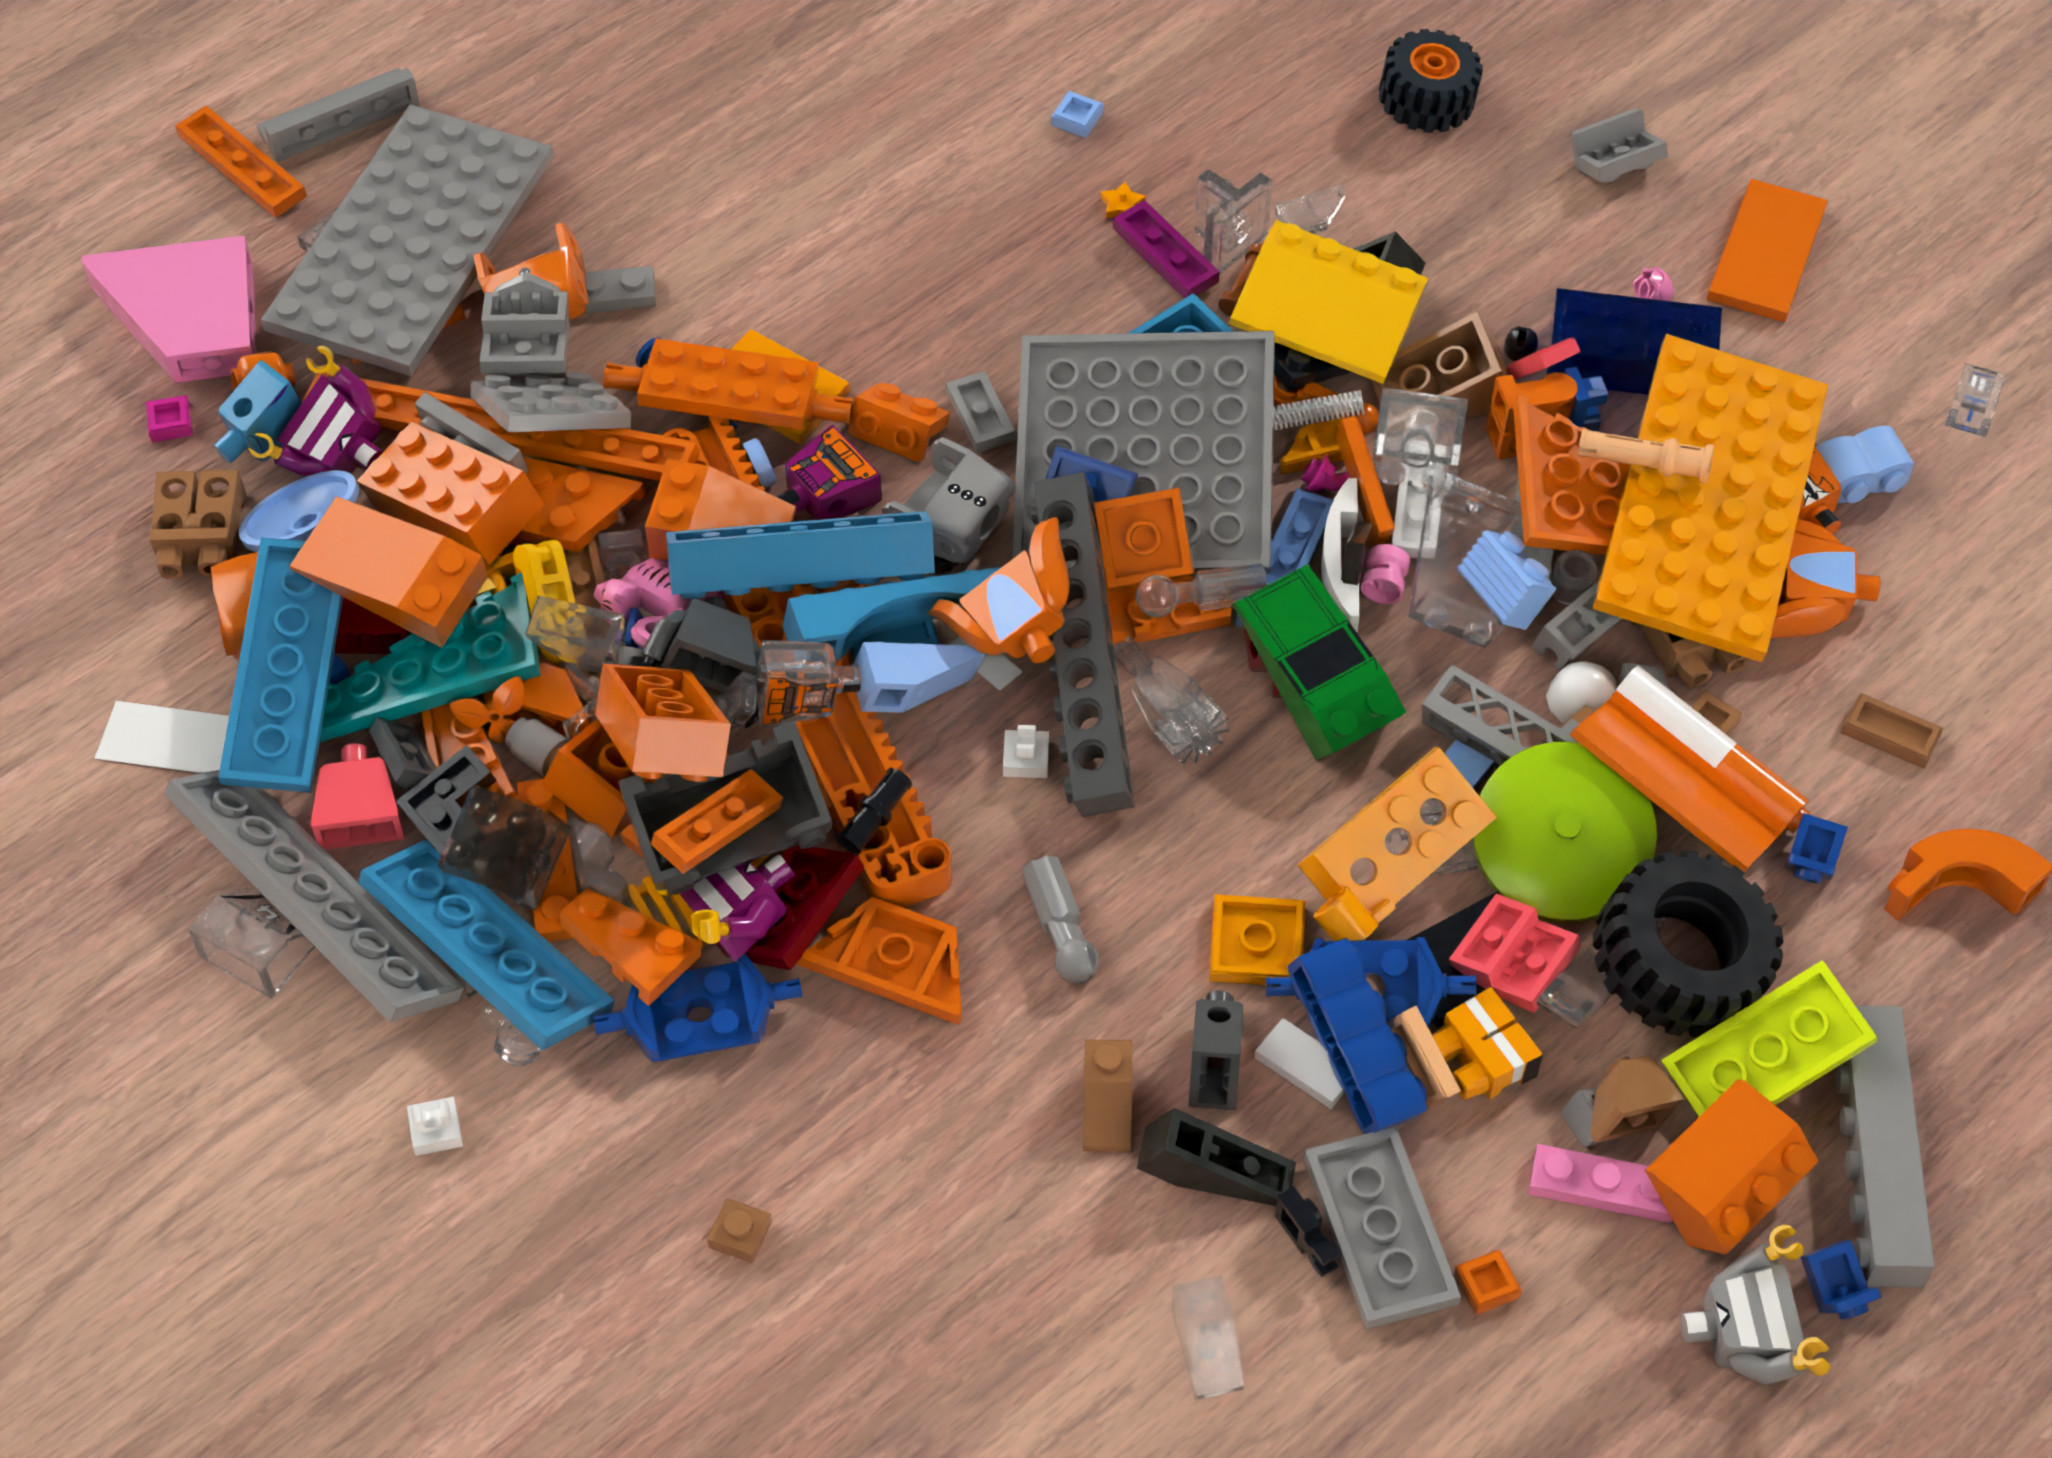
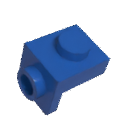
[1786,813,1848,884]
[1800,1240,1881,1319]

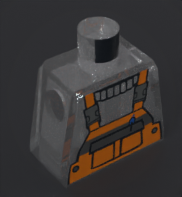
[754,640,861,727]

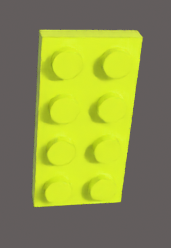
[1661,960,1878,1118]

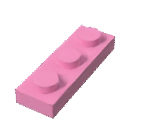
[1528,1144,1673,1224]

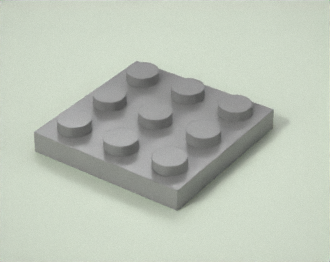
[471,372,631,432]

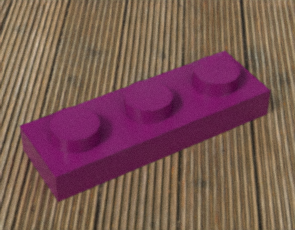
[1113,200,1220,298]

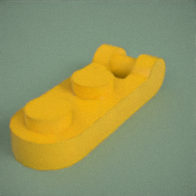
[513,540,583,663]

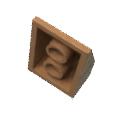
[1371,311,1509,432]

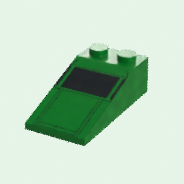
[1233,564,1407,760]

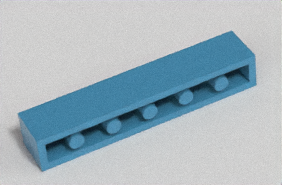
[666,511,935,599]

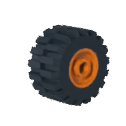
[1379,29,1483,133]

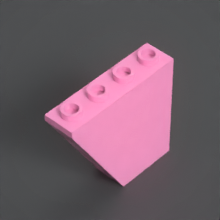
[82,236,257,383]

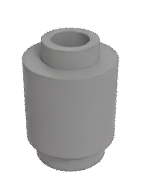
[505,717,570,777]

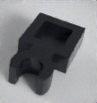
[1275,1186,1340,1277]

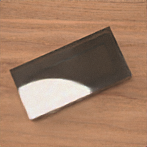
[1341,521,1373,585]

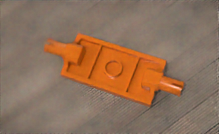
[603,338,854,430]

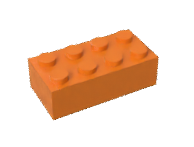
[357,422,544,565]
[595,663,731,782]

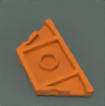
[515,457,646,552]
[796,896,962,1025]

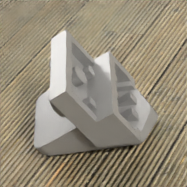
[480,272,570,380]

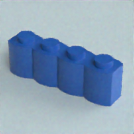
[1287,938,1427,1134]

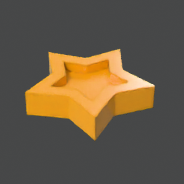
[1100,181,1146,219]

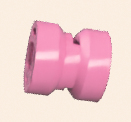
[1361,544,1411,605]

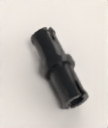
[836,767,912,855]

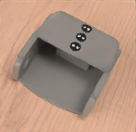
[882,437,1015,563]

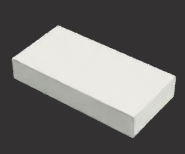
[1254,1018,1345,1109]

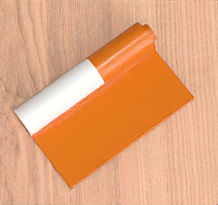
[1570,665,1810,872]

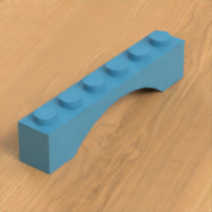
[782,566,1003,667]

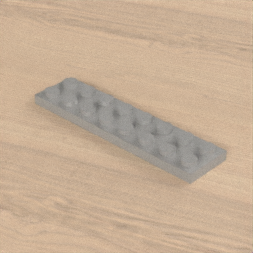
[164,770,464,1022]

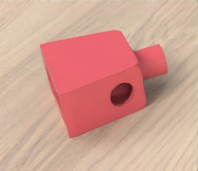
[311,743,405,850]

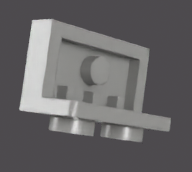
[1572,108,1668,182]

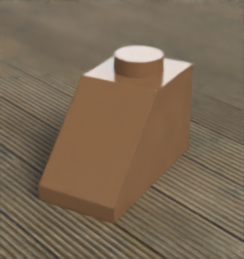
[1083,1039,1132,1152]
[1591,1055,1684,1143]

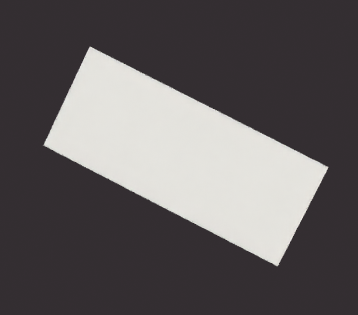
[94,701,229,773]

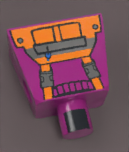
[776,425,882,520]

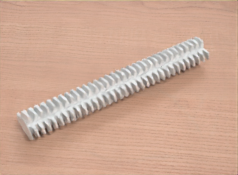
[1273,390,1364,430]

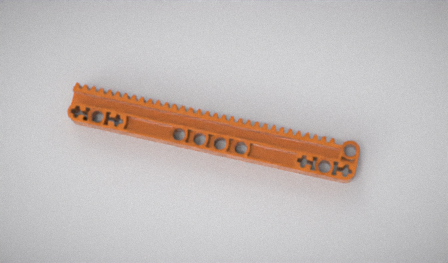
[663,416,952,908]

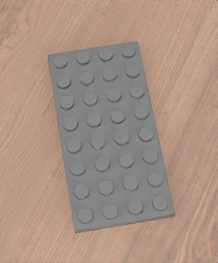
[261,104,554,376]

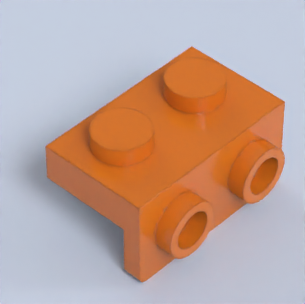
[848,383,951,462]

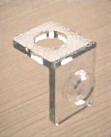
[563,662,600,742]

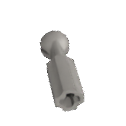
[1022,855,1100,984]

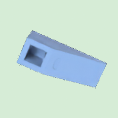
[850,641,986,713]

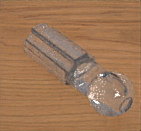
[1136,563,1268,618]

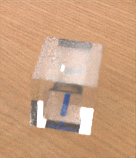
[1945,363,2006,437]

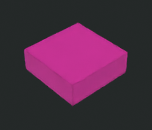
[145,395,193,443]

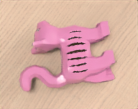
[594,558,724,649]

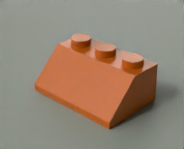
[1645,1079,1819,1255]

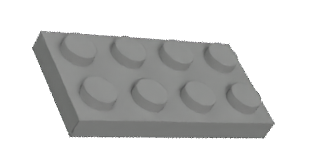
[1304,1126,1461,1330]

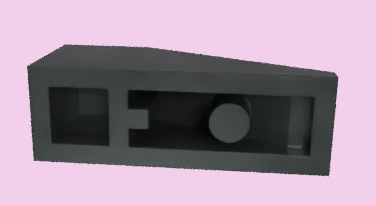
[1137,1108,1296,1206]

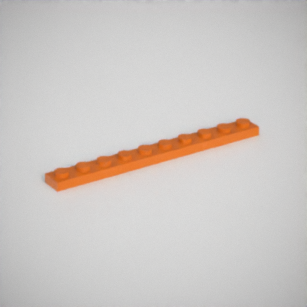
[302,372,700,481]

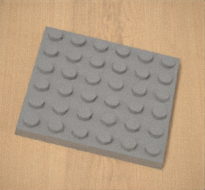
[1012,331,1275,575]

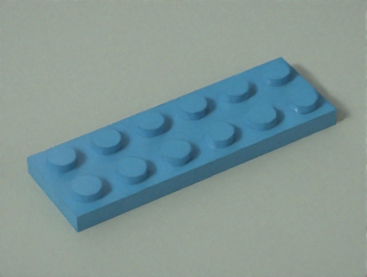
[218,537,343,793]
[359,839,615,1051]

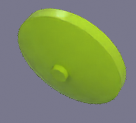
[1472,742,1657,923]

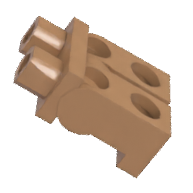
[150,470,246,579]
[1630,621,1748,689]

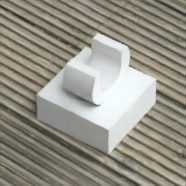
[1003,725,1049,778]
[407,1097,463,1156]

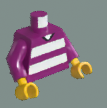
[248,346,383,477]
[651,854,795,962]

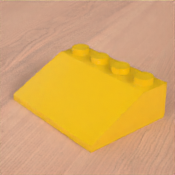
[1228,220,1429,384]

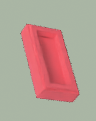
[1506,338,1581,380]

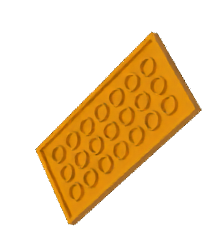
[1592,334,1828,662]

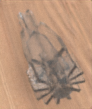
[1114,637,1230,764]

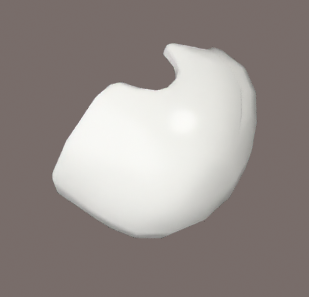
[1546,661,1618,724]

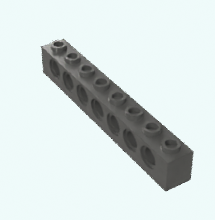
[1029,472,1135,817]

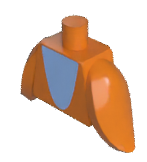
[928,517,1070,663]
[1770,518,1881,639]

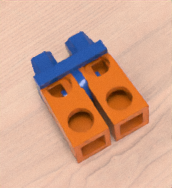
[1485,367,1608,460]

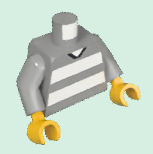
[1680,1225,1831,1385]

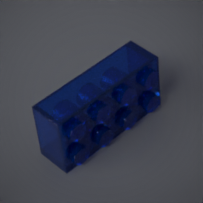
[1546,288,1722,395]

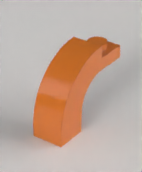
[1884,829,2052,921]

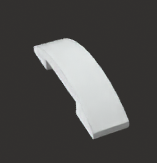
[1321,478,1359,632]

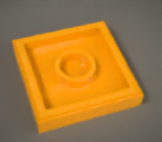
[1209,894,1306,985]

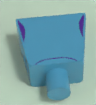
[213,360,302,464]

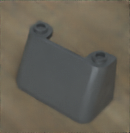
[618,720,832,895]

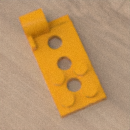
[1297,747,1497,941]

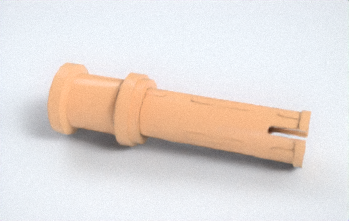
[1578,429,1714,483]

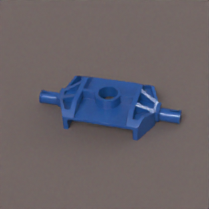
[1266,937,1476,1029]
[593,953,803,1062]

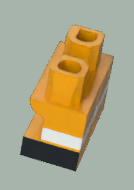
[1432,987,1543,1101]

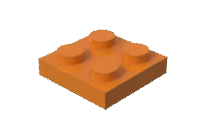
[1094,488,1194,589]

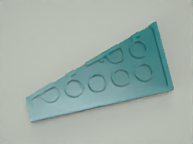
[319,572,541,743]

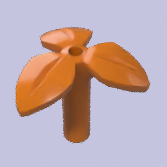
[449,676,525,743]

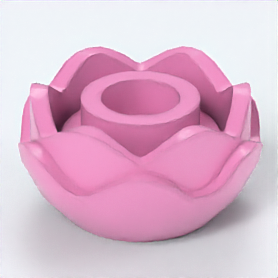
[1632,266,1674,317]

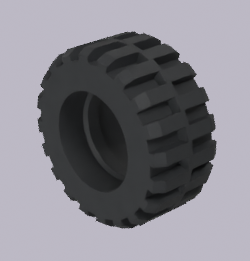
[1593,851,1784,1037]

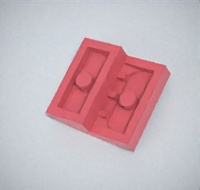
[1449,893,1581,1013]

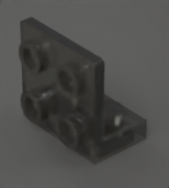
[438,785,572,910]

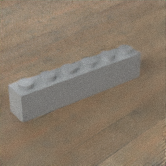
[1835,1005,1935,1288]

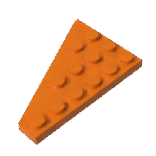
[1513,395,1630,555]

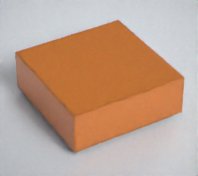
[1454,1249,1522,1315]

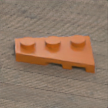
[1105,575,1234,647]
[560,888,702,1006]

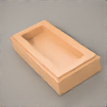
[1386,1006,1461,1107]

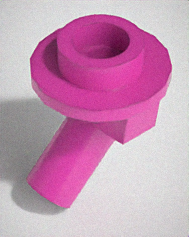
[1300,455,1349,494]

